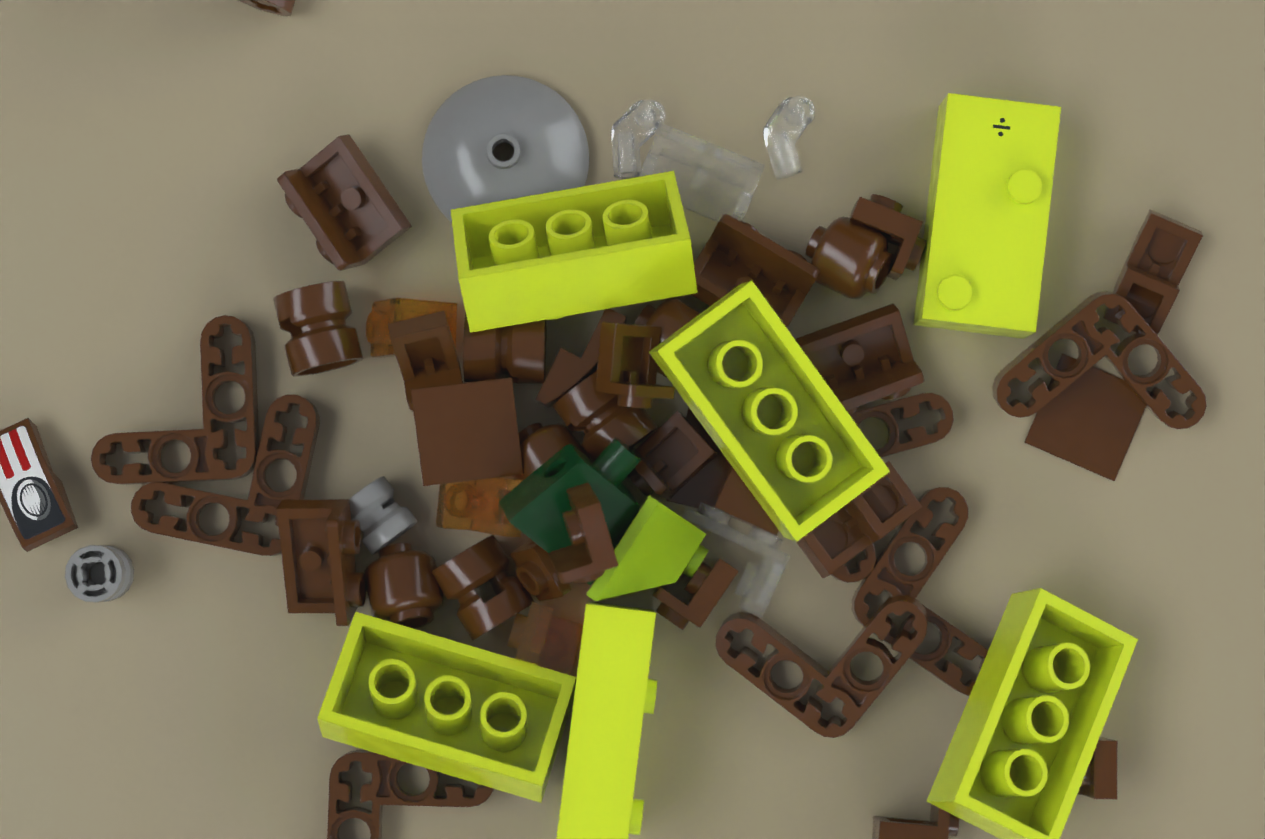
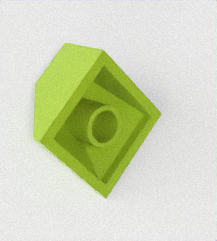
[586,496,709,601]

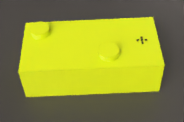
[913,93,1061,339]
[451,171,697,333]
[649,281,890,542]
[926,588,1138,839]
[556,602,658,839]
[317,611,577,803]

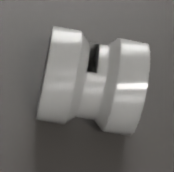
[349,476,418,555]
[65,545,134,602]

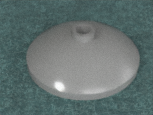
[422,75,589,222]

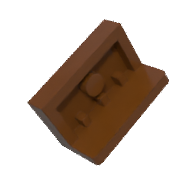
[277,134,412,271]
[690,214,820,328]
[795,303,925,415]
[277,499,366,626]

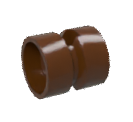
[273,281,364,377]
[463,312,547,384]
[553,371,658,461]
[432,534,535,641]

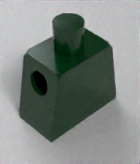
[499,437,641,586]

